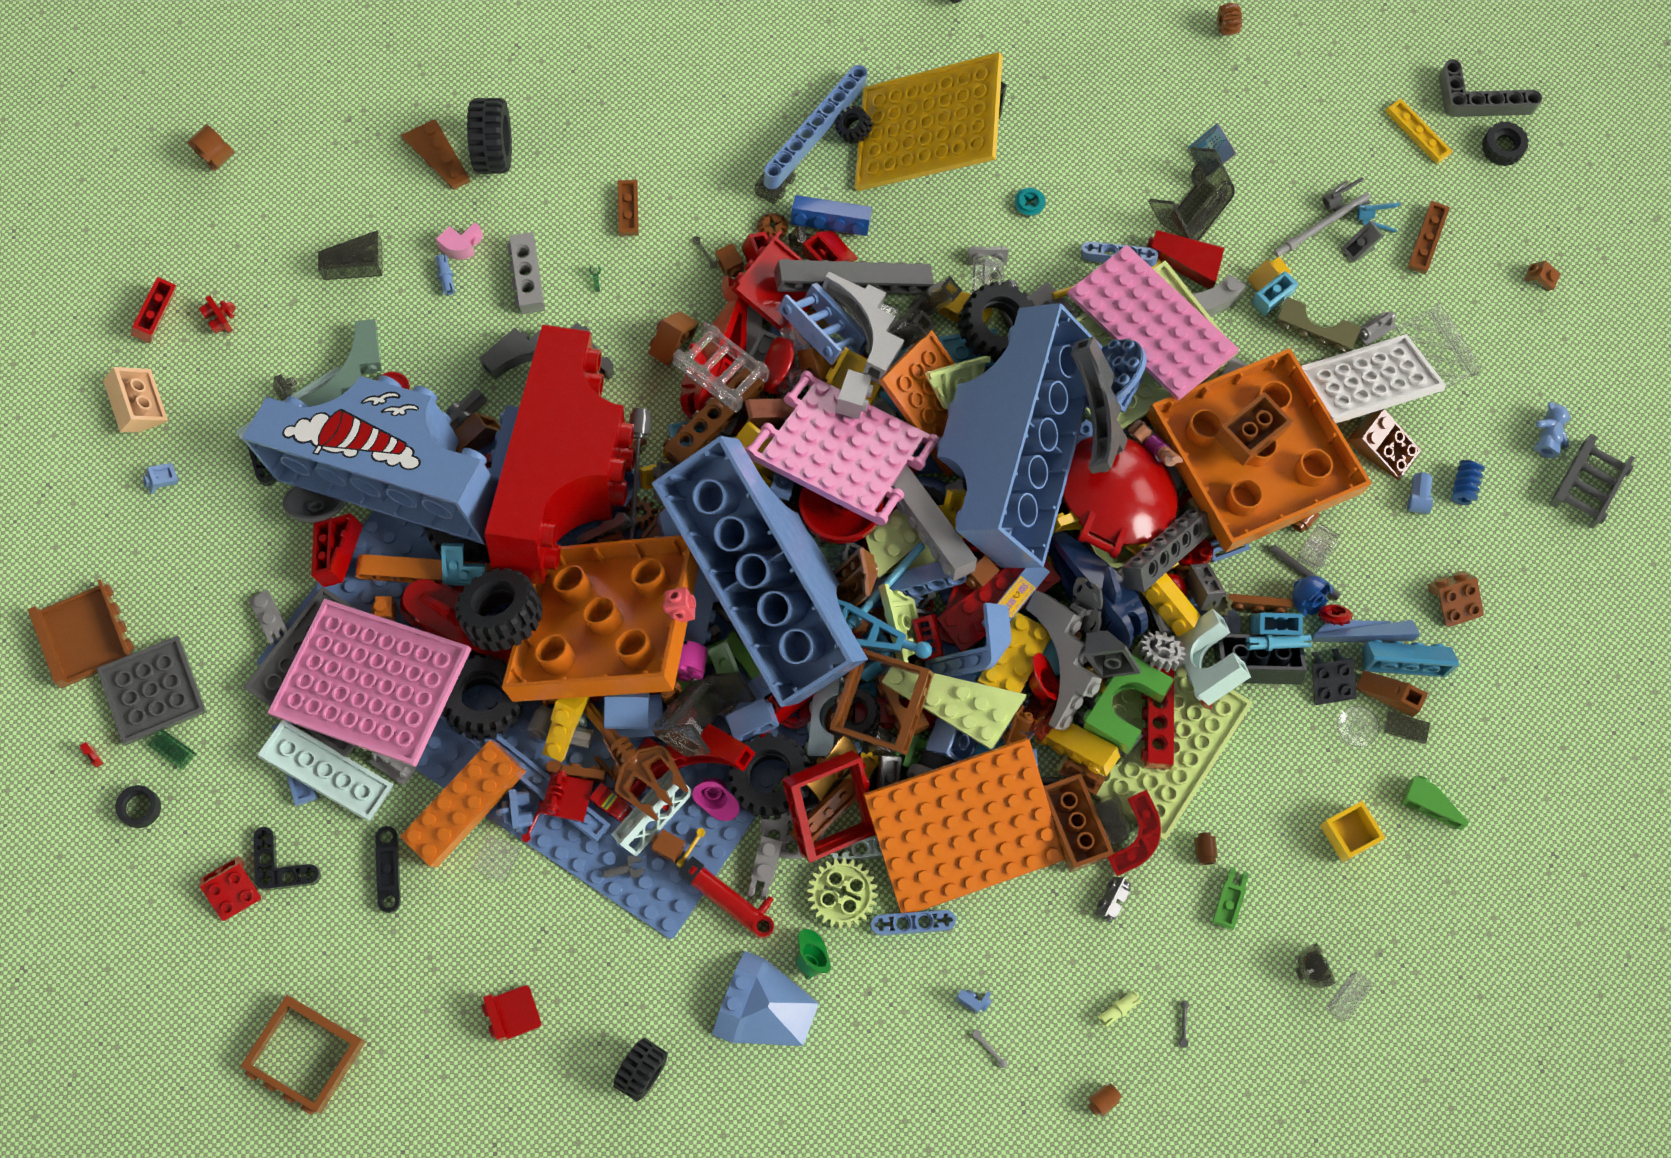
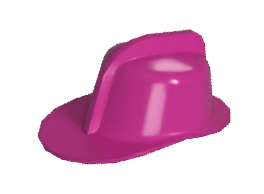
[692,777,740,821]

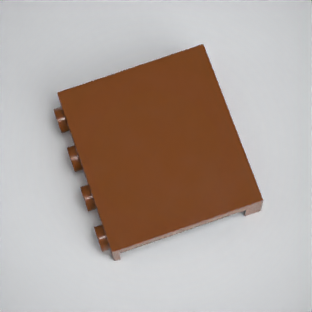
[27,579,135,689]

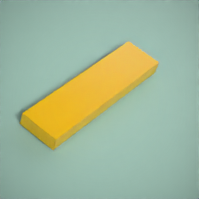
[1385,98,1452,164]

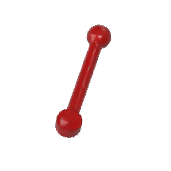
[522,800,544,843]

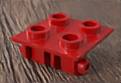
[541,770,594,822]

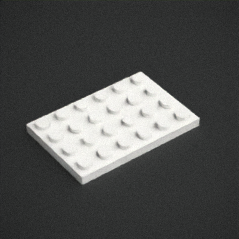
[1301,334,1446,423]

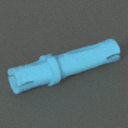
[1246,634,1312,651]

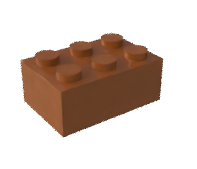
[1214,392,1293,466]

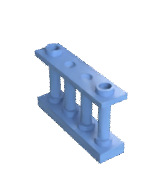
[778,283,867,365]

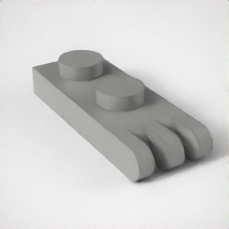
[249,590,288,646]

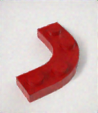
[1107,789,1161,877]

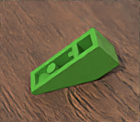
[1401,776,1469,830]

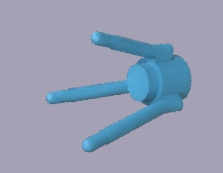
[1357,202,1401,233]

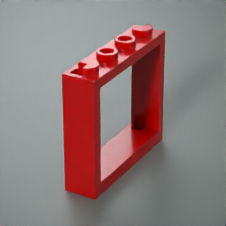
[782,750,875,863]

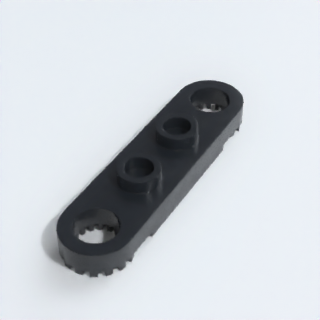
[375,826,401,914]

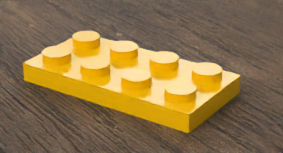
[977,612,1051,693]

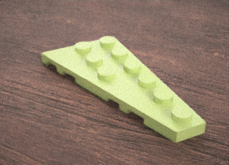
[882,667,1026,750]

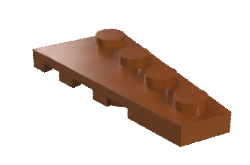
[401,119,471,190]

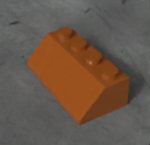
[1043,773,1114,873]

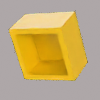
[1320,800,1386,863]

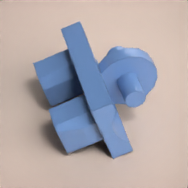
[496,789,533,832]

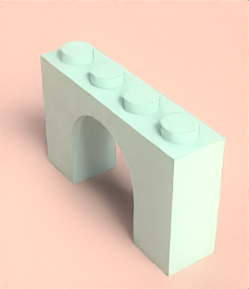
[1174,609,1251,705]

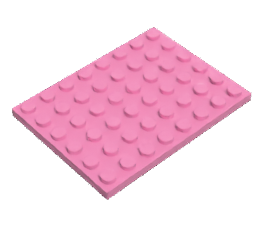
[268,599,471,767]

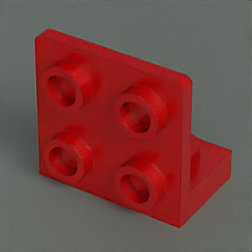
[199,856,261,921]

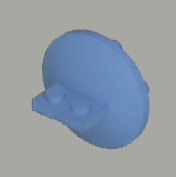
[1086,339,1147,413]

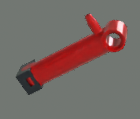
[678,856,774,939]

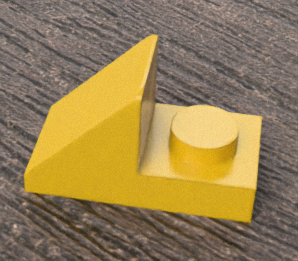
[1247,257,1291,292]

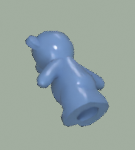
[1533,402,1571,458]

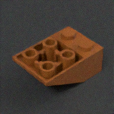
[1347,409,1421,480]

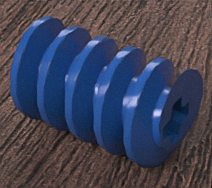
[1451,460,1485,505]

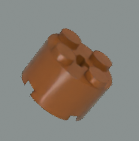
[186,124,235,171]

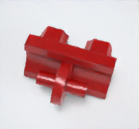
[199,295,236,334]

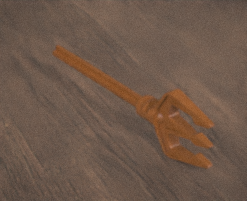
[583,700,689,821]

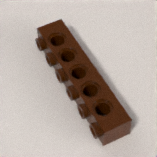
[663,366,765,467]

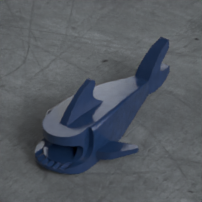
[1048,504,1148,648]

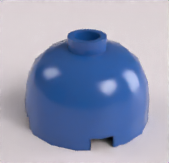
[1292,575,1334,617]

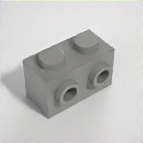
[835,369,874,419]

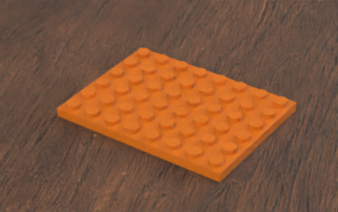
[863,738,1065,913]

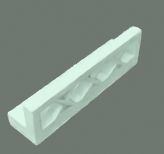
[611,769,693,856]

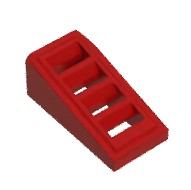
[912,613,944,661]

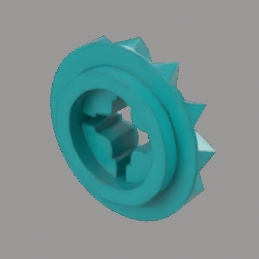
[1015,188,1046,217]

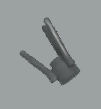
[1322,177,1371,212]

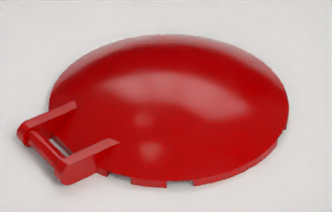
[1063,436,1178,559]

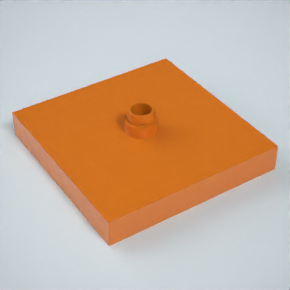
[1146,348,1372,553]
[502,535,699,702]

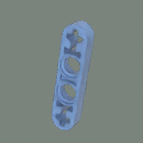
[1081,242,1158,267]
[871,910,956,936]

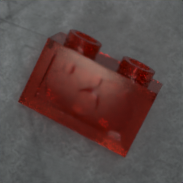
[1023,696,1057,742]

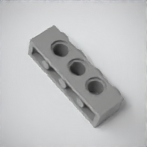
[507,232,545,314]

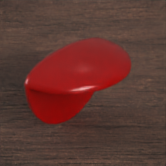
[761,337,794,394]

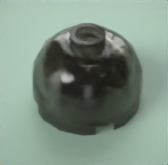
[1295,942,1336,989]

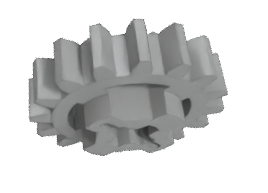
[1138,631,1186,672]

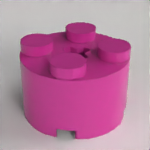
[676,641,708,682]

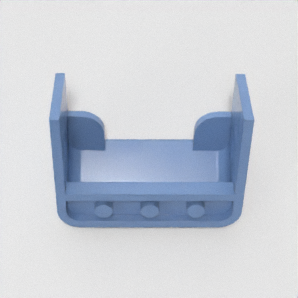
[922,603,1011,677]

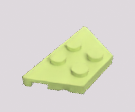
[925,356,991,409]
[865,509,922,580]
[878,584,919,663]

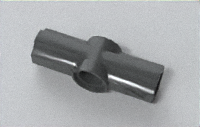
[446,388,488,431]

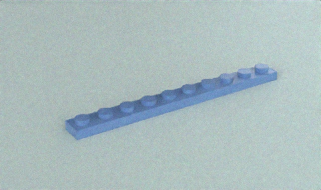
[440,712,611,843]

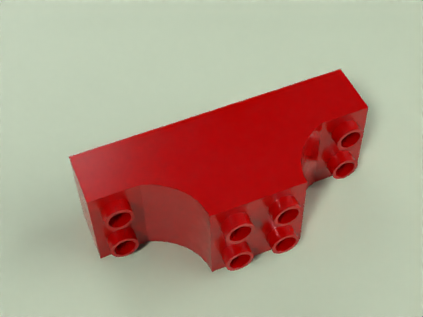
[484,324,636,585]

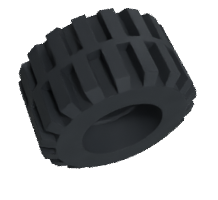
[613,1038,668,1102]

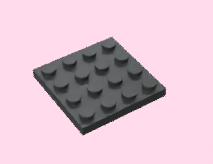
[97,636,207,746]

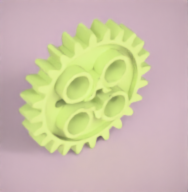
[807,858,878,930]

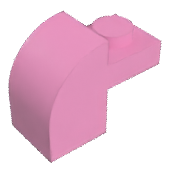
[436,222,483,260]

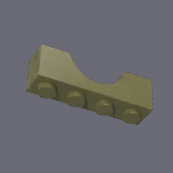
[1275,297,1362,353]

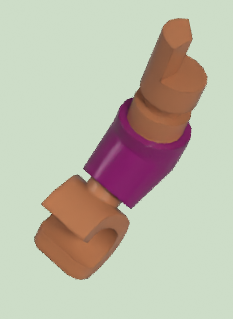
[1128,420,1183,466]

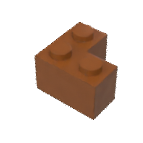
[648,311,699,365]

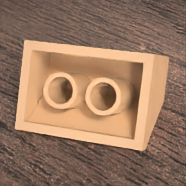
[103,367,168,433]

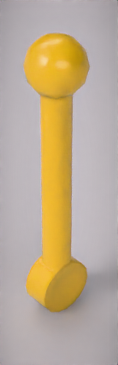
[676,828,705,868]

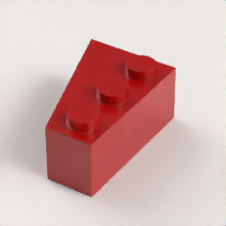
[311,513,363,587]

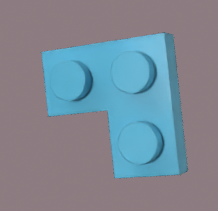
[441,543,486,586]

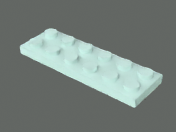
[258,720,394,823]

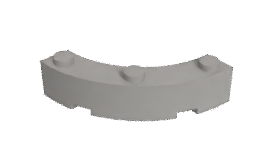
[1193,275,1246,317]

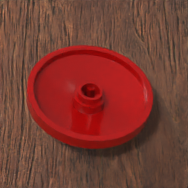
[799,486,883,544]

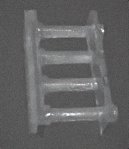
[673,321,769,413]

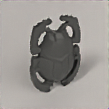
[1070,577,1103,638]

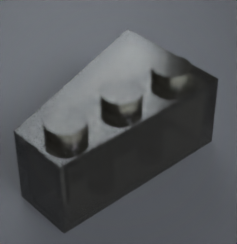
[318,230,383,280]

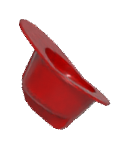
[1028,653,1060,701]

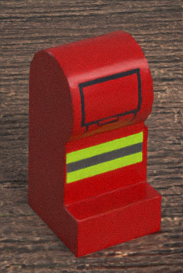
[589,783,633,823]

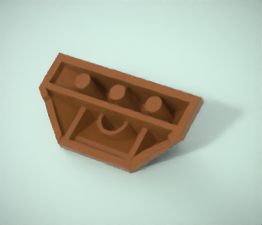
[833,548,878,607]

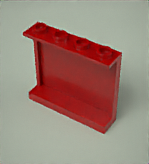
[731,231,812,337]

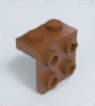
[1427,571,1484,627]

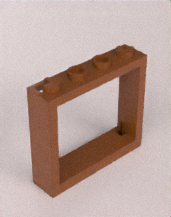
[830,649,934,755]
[240,995,366,1115]

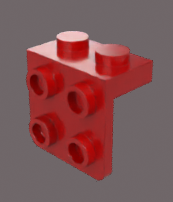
[481,985,542,1043]

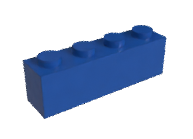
[791,195,872,236]

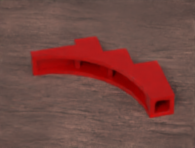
[616,723,755,806]

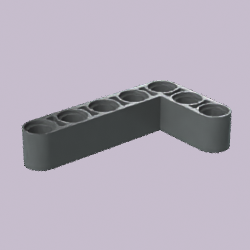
[1439,59,1542,117]

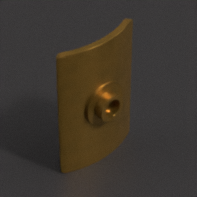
[807,735,859,803]

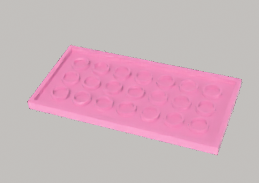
[1067,245,1239,401]

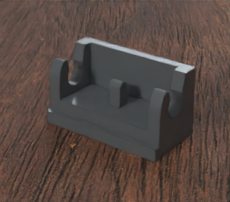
[1184,563,1226,610]

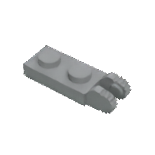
[748,836,783,900]

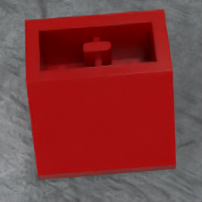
[803,231,858,262]

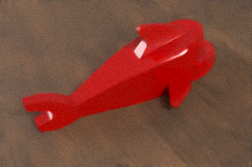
[680,272,748,419]
[400,579,513,665]

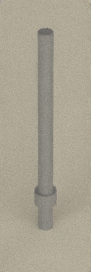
[1274,192,1371,258]

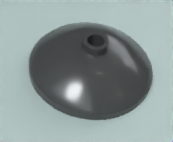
[283,486,346,523]

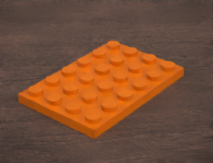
[878,330,955,477]

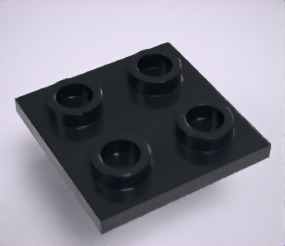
[1311,648,1357,705]

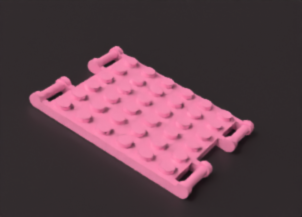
[745,371,940,526]

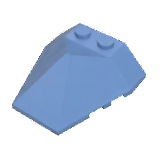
[712,951,819,1046]

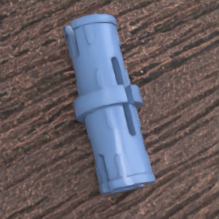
[435,254,456,296]

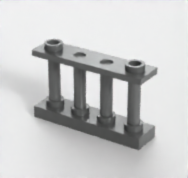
[1549,434,1635,529]

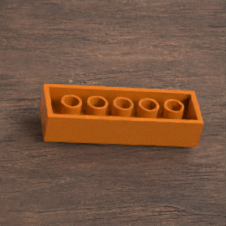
[400,740,527,867]

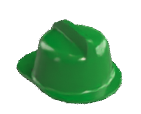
[795,929,831,979]

